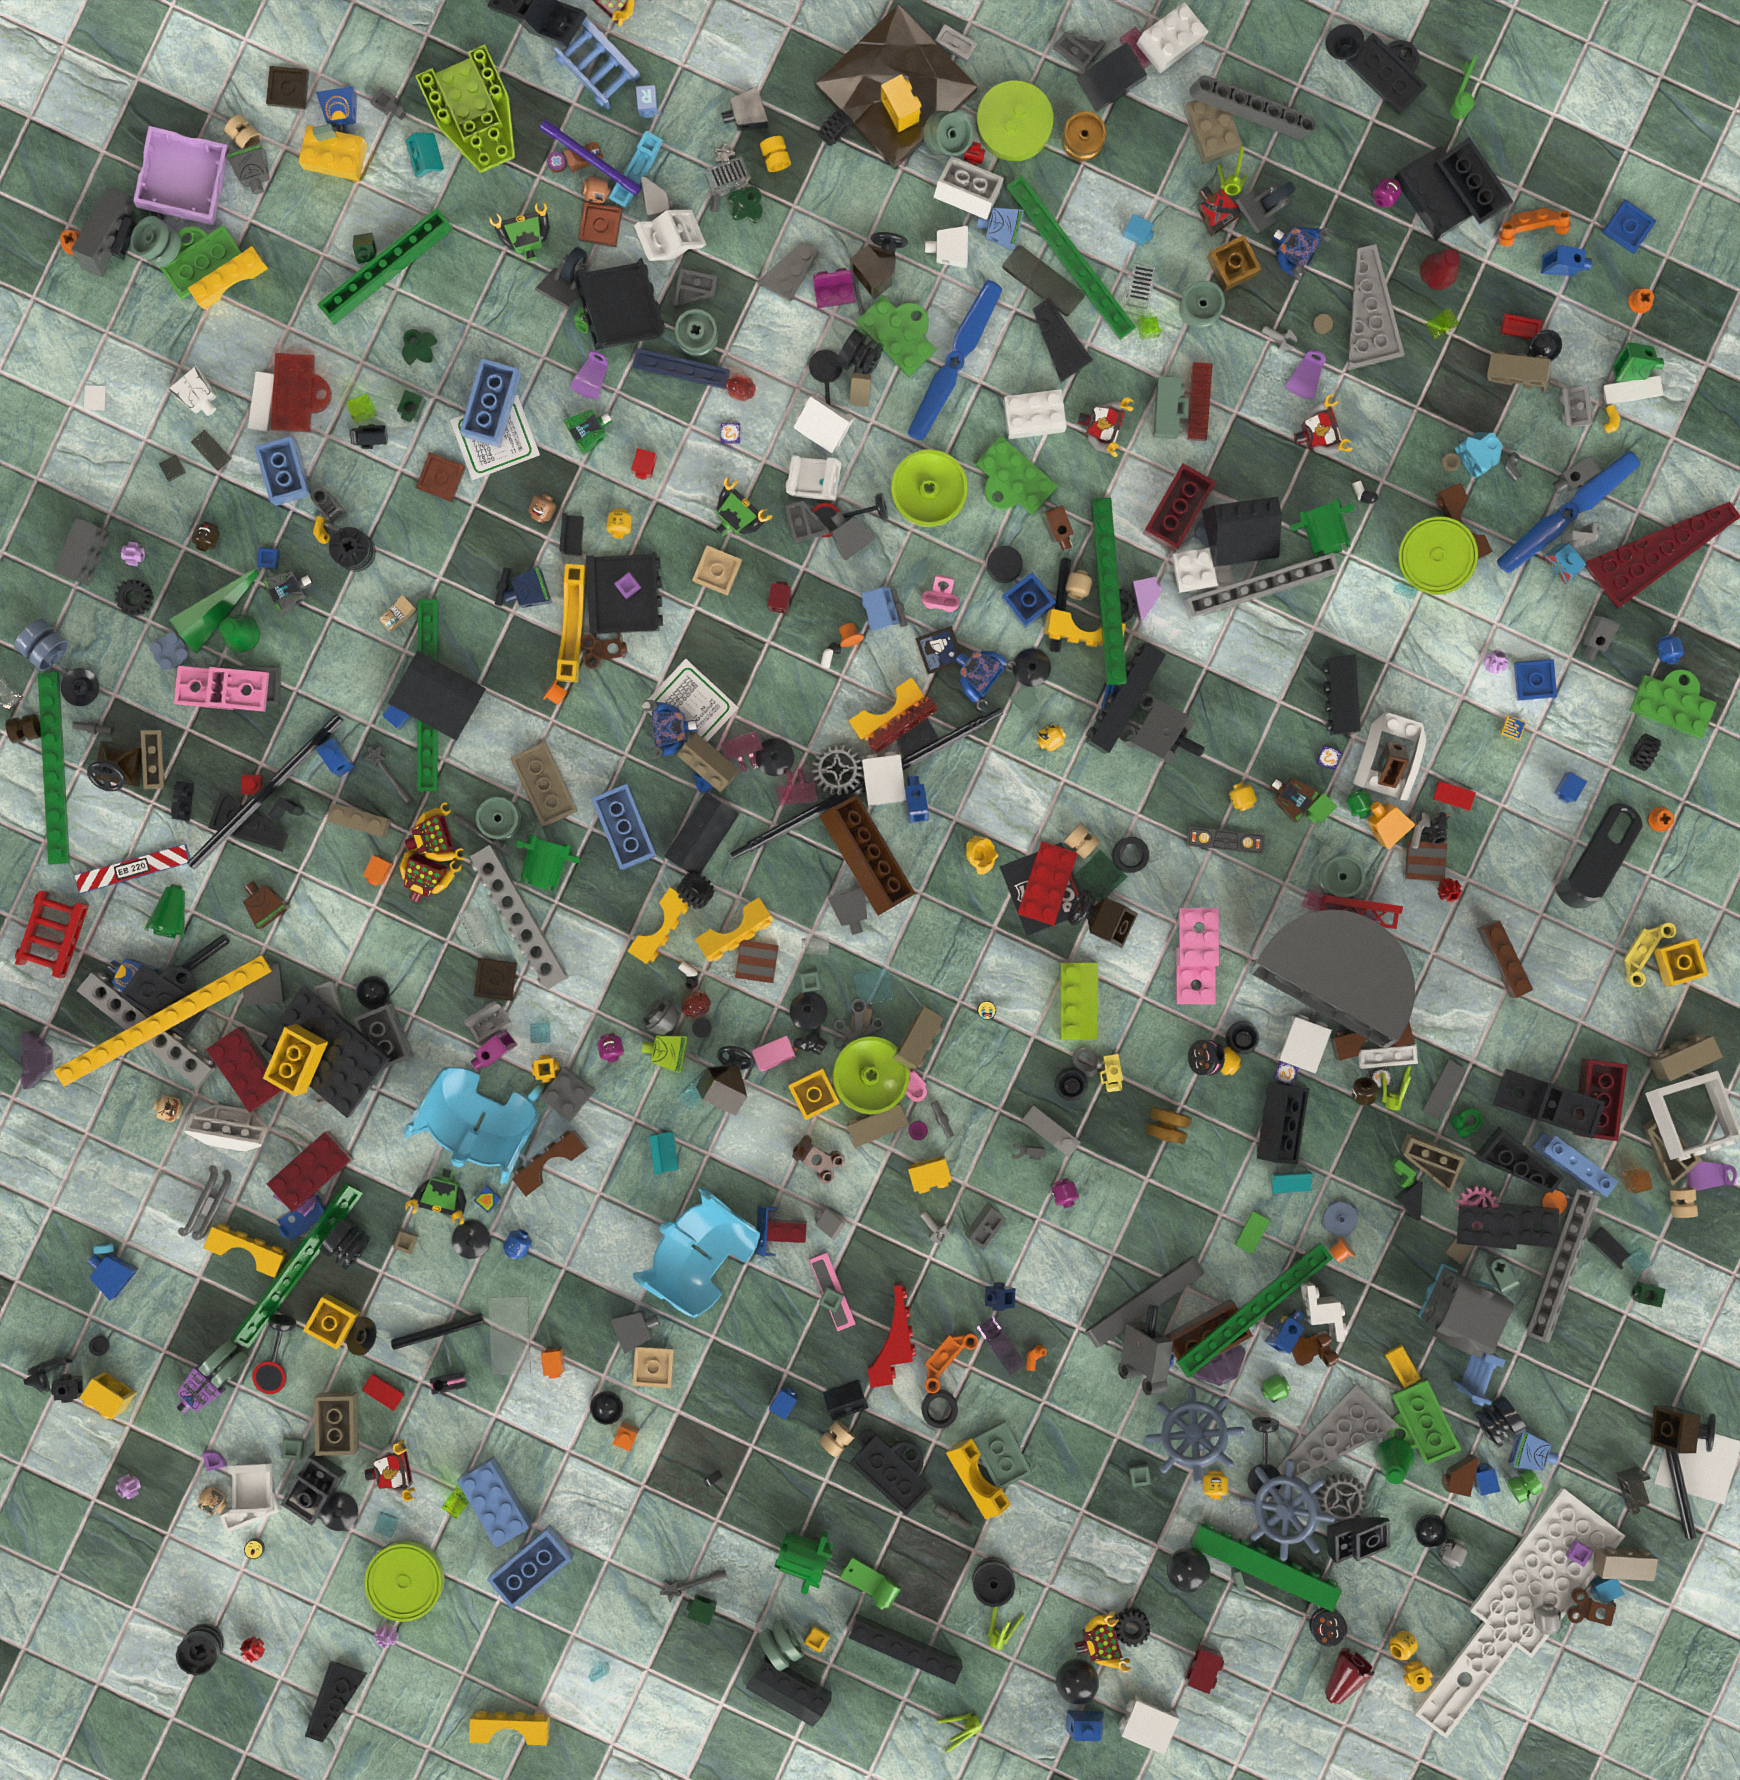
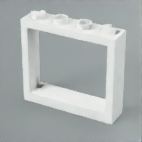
[1645,1071,1740,1161]

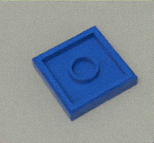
[1602,200,1656,254]
[1514,659,1557,701]

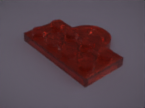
[271,353,332,433]

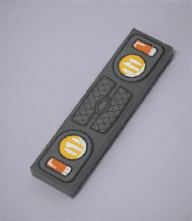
[1186,827,1265,854]

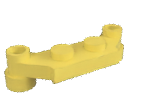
[1622,923,1677,987]

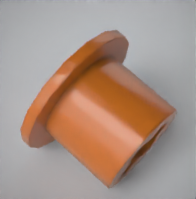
[60,230,80,255]
[1628,289,1654,314]
[839,623,864,647]
[542,679,567,705]
[1648,807,1674,832]
[1542,1190,1567,1214]
[1329,1236,1356,1263]

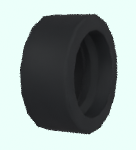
[1112,837,1149,873]
[921,1389,958,1429]

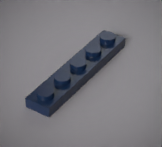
[632,348,730,390]

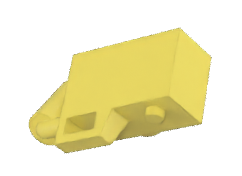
[1099,1054,1123,1092]

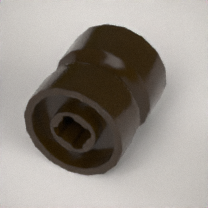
[5,714,41,744]

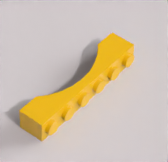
[556,564,587,683]

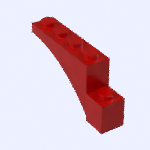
[867,1282,916,1388]

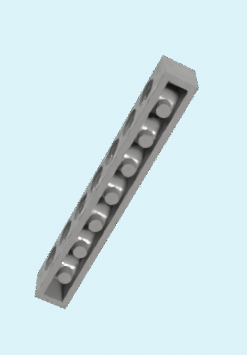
[1184,553,1339,620]
[470,845,569,990]
[77,972,216,1087]
[1526,1189,1600,1342]

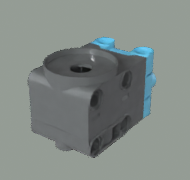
[1418,1264,1514,1358]

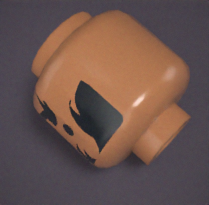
[582,176,611,204]

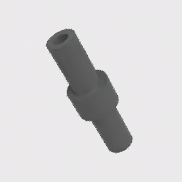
[891,589,908,627]
[72,721,113,734]
[931,1101,954,1138]
[934,1503,971,1531]

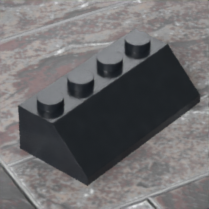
[1436,137,1513,225]
[1323,654,1361,736]
[664,792,739,875]
[1257,1082,1309,1164]
[746,1654,832,1727]

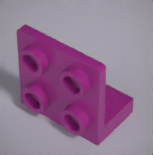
[813,268,855,308]

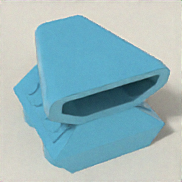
[1455,432,1503,478]

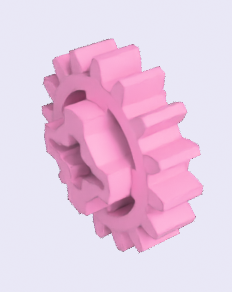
[1455,1186,1499,1228]

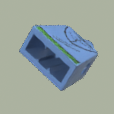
[977,208,1024,251]
[1508,1431,1559,1471]

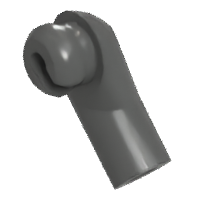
[1504,452,1522,482]

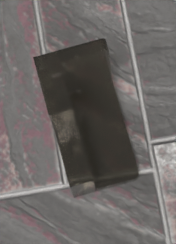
[1615,1466,1651,1515]

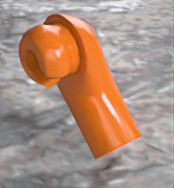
[1026,1345,1047,1371]

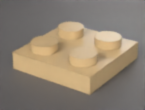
[692,545,742,596]
[632,1346,674,1388]

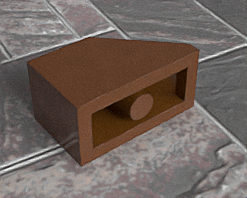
[1442,1454,1479,1497]

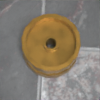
[1062,111,1106,162]
[1144,1106,1192,1144]

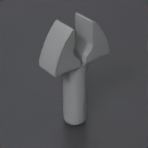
[1262,326,1297,351]
[1410,812,1430,849]
[920,1211,948,1244]

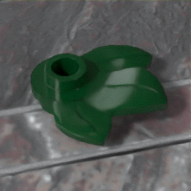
[728,186,763,224]
[402,329,437,365]

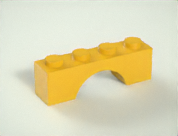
[188,246,268,310]
[1043,609,1126,647]
[848,677,925,741]
[628,887,690,964]
[695,897,774,962]
[203,1223,288,1278]
[946,1438,1011,1519]
[469,1711,550,1745]

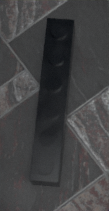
[1084,642,1166,753]
[848,1614,963,1684]

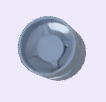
[14,619,69,671]

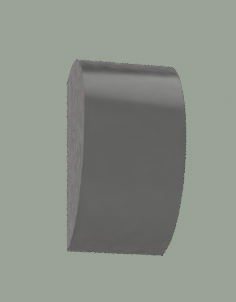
[1249,910,1415,1049]

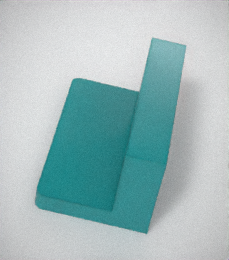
[405,132,444,177]
[649,1132,679,1175]
[1271,1171,1313,1194]

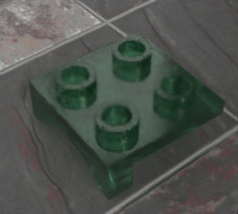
[1073,850,1128,903]

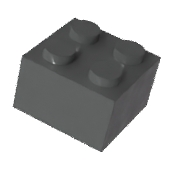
[540,1067,596,1122]

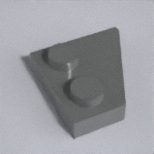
[1053,32,1106,72]
[673,268,718,307]
[784,500,830,543]

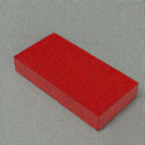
[1500,313,1543,340]
[1432,781,1476,811]
[361,1373,405,1411]

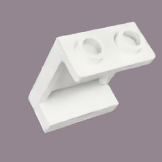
[794,392,855,453]
[786,455,842,501]
[862,752,906,806]
[1276,1014,1332,1074]
[228,1463,273,1517]
[1118,1695,1179,1755]

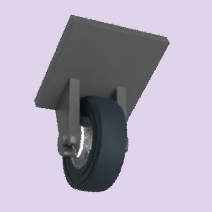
[1236,182,1296,233]
[535,247,587,309]

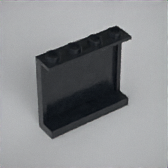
[573,258,665,350]
[586,552,663,634]

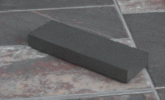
[1422,1060,1466,1120]

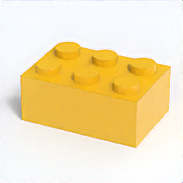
[298,125,368,182]
[263,1024,328,1096]

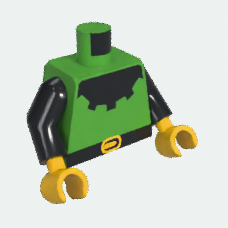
[489,201,550,261]
[715,476,772,537]
[405,1168,467,1225]

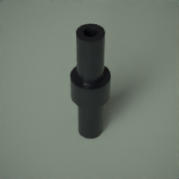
[494,567,511,606]

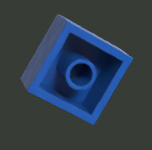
[1002,572,1056,629]

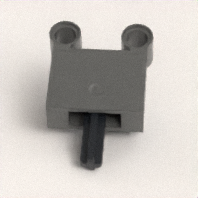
[1119,692,1205,765]
[1118,1304,1175,1396]

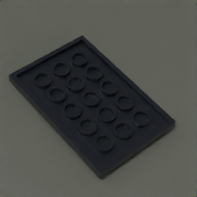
[262,986,392,1118]

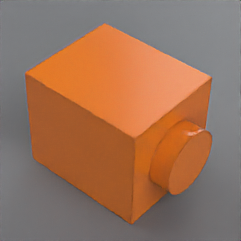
[363,855,394,886]
[541,1347,565,1378]
[612,1421,639,1451]

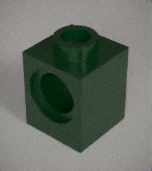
[352,233,377,264]
[397,390,426,423]
[1632,1281,1666,1308]
[686,1594,717,1626]

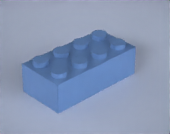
[460,358,522,447]
[591,784,658,870]
[457,1456,532,1548]
[487,1524,574,1610]

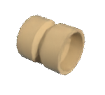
[224,114,262,149]
[1064,823,1100,859]
[1670,1187,1698,1218]
[818,1420,855,1458]

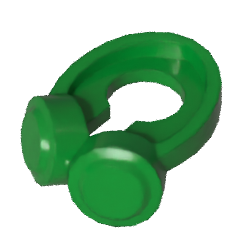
[1451,1109,1483,1138]

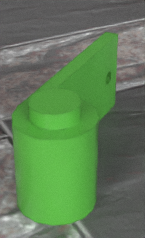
[1450,55,1478,120]
[840,1557,901,1610]

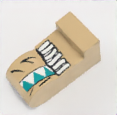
[379,595,417,632]

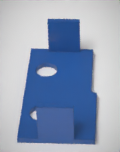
[278,1194,327,1241]
[755,1206,778,1257]

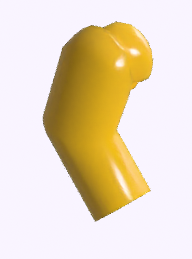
[1604,404,1620,433]
[313,516,330,544]

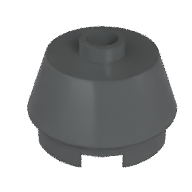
[641,997,680,1035]

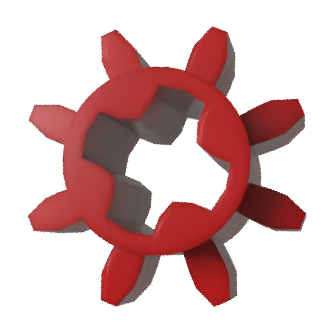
[964,142,985,166]
[1437,878,1462,902]
[240,1636,265,1663]

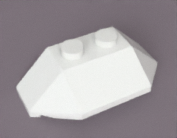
[185,1104,267,1151]

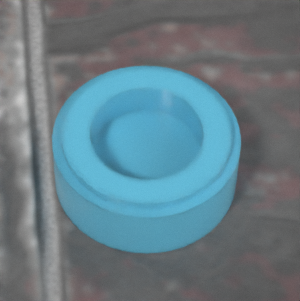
[527,1084,544,1103]
[93,1243,114,1254]

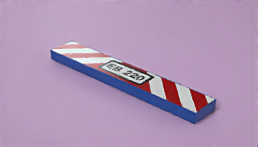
[74,844,190,894]

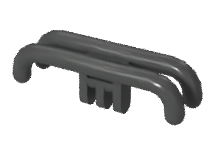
[178,1165,232,1241]

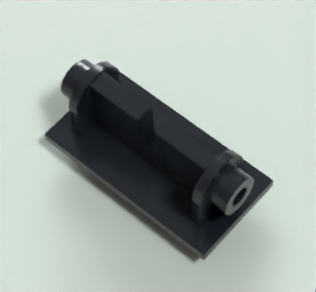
[170,781,194,821]

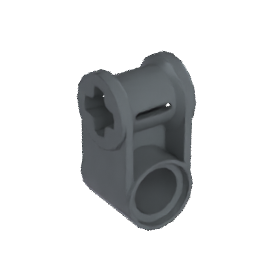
[310,487,346,524]

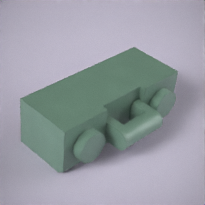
[1153,376,1189,439]

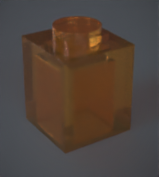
[1622,1168,1653,1194]

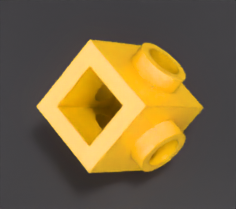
[532,1054,561,1083]
[1402,1660,1433,1692]

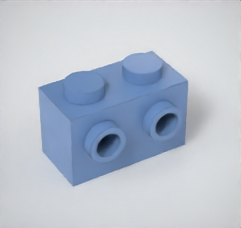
[862,586,900,631]

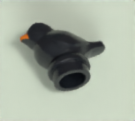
[1421,812,1450,844]
[793,1026,827,1055]

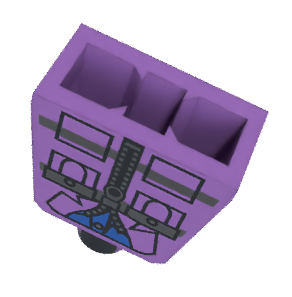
[176,1365,226,1414]

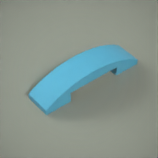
[608,131,663,208]

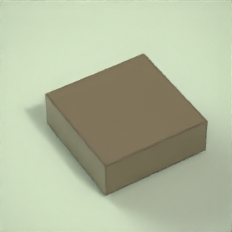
[393,1229,418,1255]

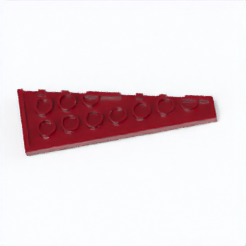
[1585,501,1740,609]

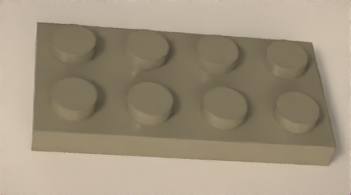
[510,742,578,828]

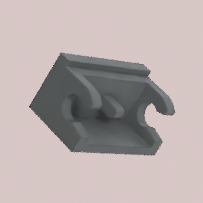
[965,1203,1007,1250]

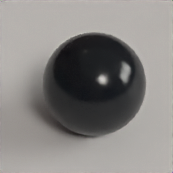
[1167,1547,1211,1593]
[1056,1659,1099,1705]

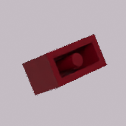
[768,581,792,614]
[767,1219,807,1243]
[1185,1644,1224,1694]

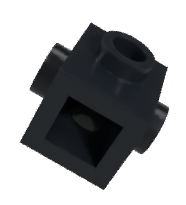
[51,1374,84,1403]

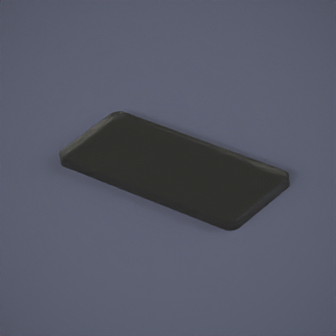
[1002,245,1085,317]

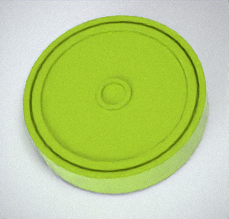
[976,80,1053,161]
[1399,517,1478,595]
[364,1540,444,1622]

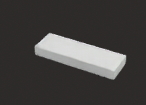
[248,372,276,432]
[1602,376,1663,405]
[1358,1044,1418,1069]
[219,1492,282,1533]

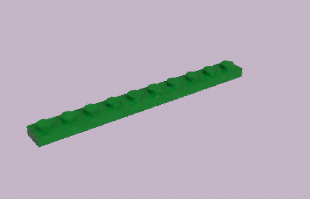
[1006,175,1136,340]
[1091,498,1127,685]
[417,599,438,791]
[38,672,70,865]
[231,1183,363,1348]
[1176,1243,1333,1377]

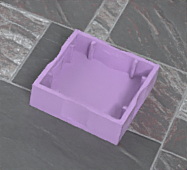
[134,126,229,226]

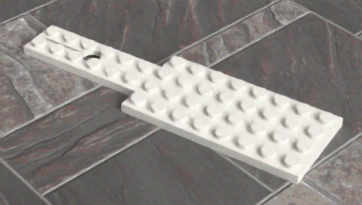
[1414,1487,1625,1738]

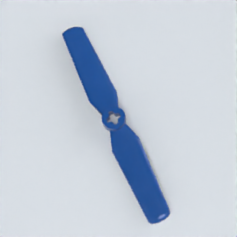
[908,280,1002,440]
[1497,451,1640,573]

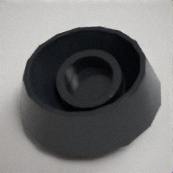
[1529,329,1562,362]
[357,976,390,1009]
[1226,1021,1259,1055]
[1055,1068,1088,1101]
[590,1391,623,1425]
[1415,1514,1448,1548]

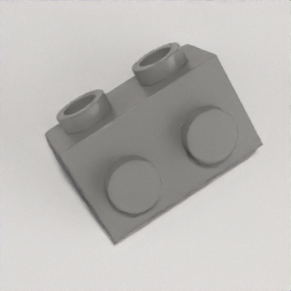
[1560,385,1593,428]
[1561,522,1599,549]
[464,1001,512,1045]

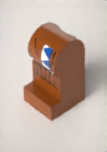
[564,142,603,173]

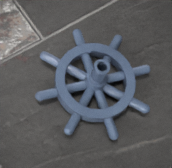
[1145,1386,1245,1484]
[1240,1459,1335,1561]

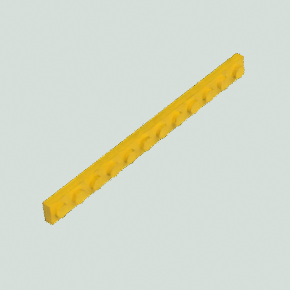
[53,954,272,1087]

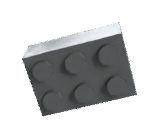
[54,518,110,586]
[353,1003,414,1069]

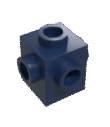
[985,1282,1016,1311]

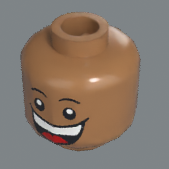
[528,493,557,523]

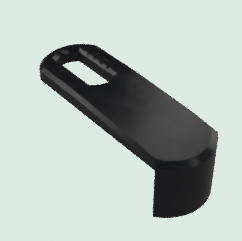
[1555,803,1643,909]

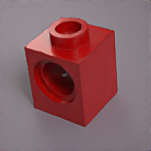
[631,448,657,480]

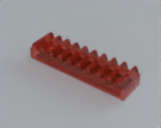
[1186,362,1213,441]
[868,696,939,754]

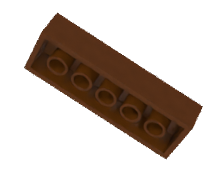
[819,795,916,916]

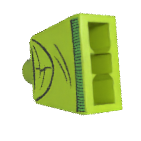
[642,1035,689,1073]

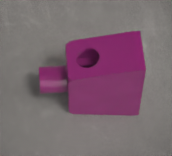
[471,1030,517,1070]

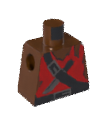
[1198,186,1243,237]

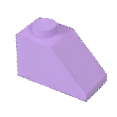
[1131,577,1162,621]

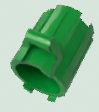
[1290,499,1355,558]
[515,834,580,891]
[774,1531,834,1594]

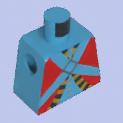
[1543,543,1586,584]

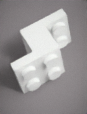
[634,210,706,261]
[1172,548,1233,593]
[1301,1280,1347,1342]

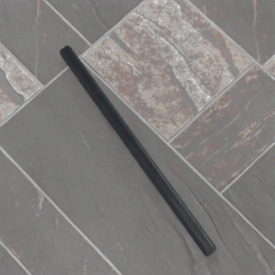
[187,714,344,870]

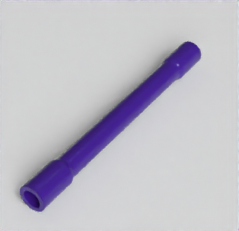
[540,119,642,196]

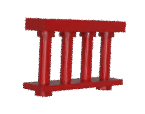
[15,891,89,978]

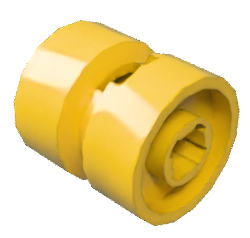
[760,136,791,172]

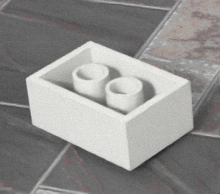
[1136,2,1209,73]
[934,156,1004,220]
[1003,389,1067,439]

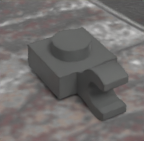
[370,87,406,120]
[1012,1144,1046,1160]

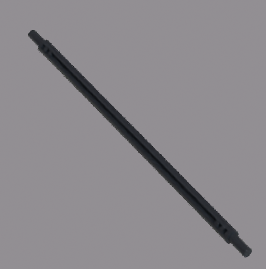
[731,708,1003,859]

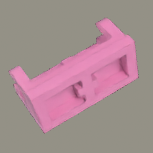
[751,1036,797,1072]

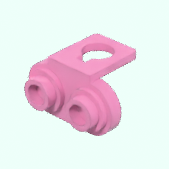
[921,575,960,612]
[905,1070,927,1102]

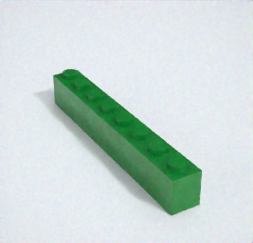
[317,208,453,325]
[1189,1522,1342,1612]

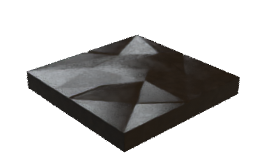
[815,4,978,170]

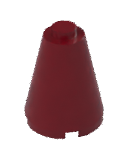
[1420,249,1460,290]
[1325,1648,1375,1705]

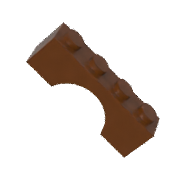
[1435,482,1493,559]
[1477,920,1534,998]
[1330,1022,1415,1061]
[512,1130,589,1197]

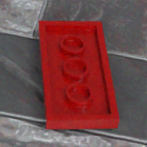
[1017,841,1078,926]

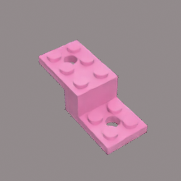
[174,666,269,712]
[1176,908,1219,1004]

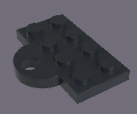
[1345,33,1428,115]
[120,963,208,1038]
[850,1434,932,1515]

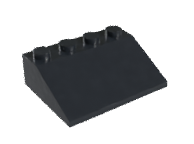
[1393,146,1473,241]
[1202,497,1282,567]
[388,650,486,741]

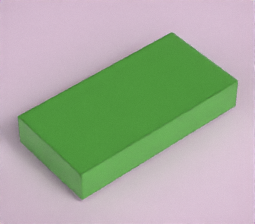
[1234,1211,1270,1254]

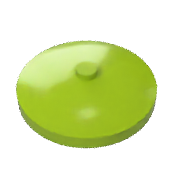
[891,449,968,527]
[832,1036,909,1114]

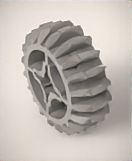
[812,743,863,795]
[1316,1472,1368,1523]

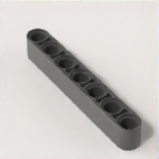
[1190,75,1316,139]
[1085,1256,1205,1348]

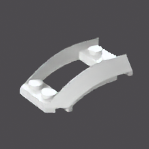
[1352,711,1426,801]

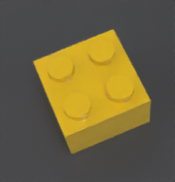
[881,74,921,132]
[1653,938,1708,986]
[788,1067,840,1120]
[908,1155,952,1194]
[303,1294,360,1350]
[80,1371,137,1420]

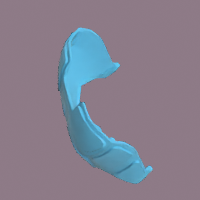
[404,1067,539,1185]
[633,1187,760,1318]

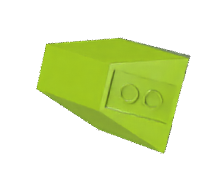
[415,44,515,173]

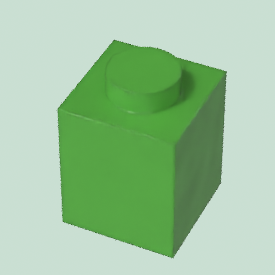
[1306,793,1337,824]

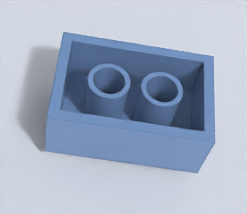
[254,436,311,506]

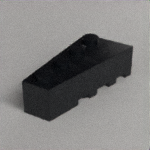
[1475,1127,1564,1193]

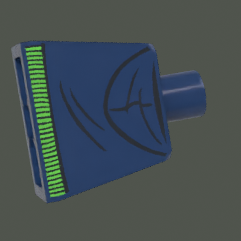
[504,566,552,608]

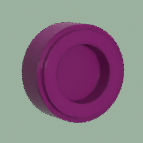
[908,1121,928,1140]

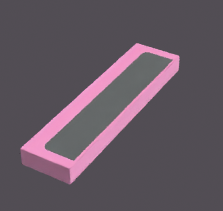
[809,1252,856,1331]

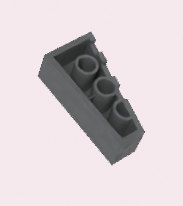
[71,187,133,278]

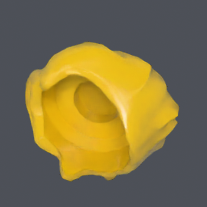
[966,835,998,874]

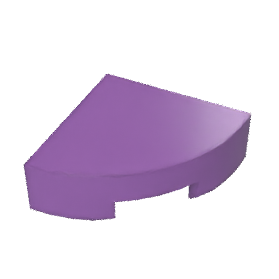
[202,1450,227,1471]

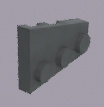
[757,242,819,302]

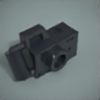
[350,424,388,449]

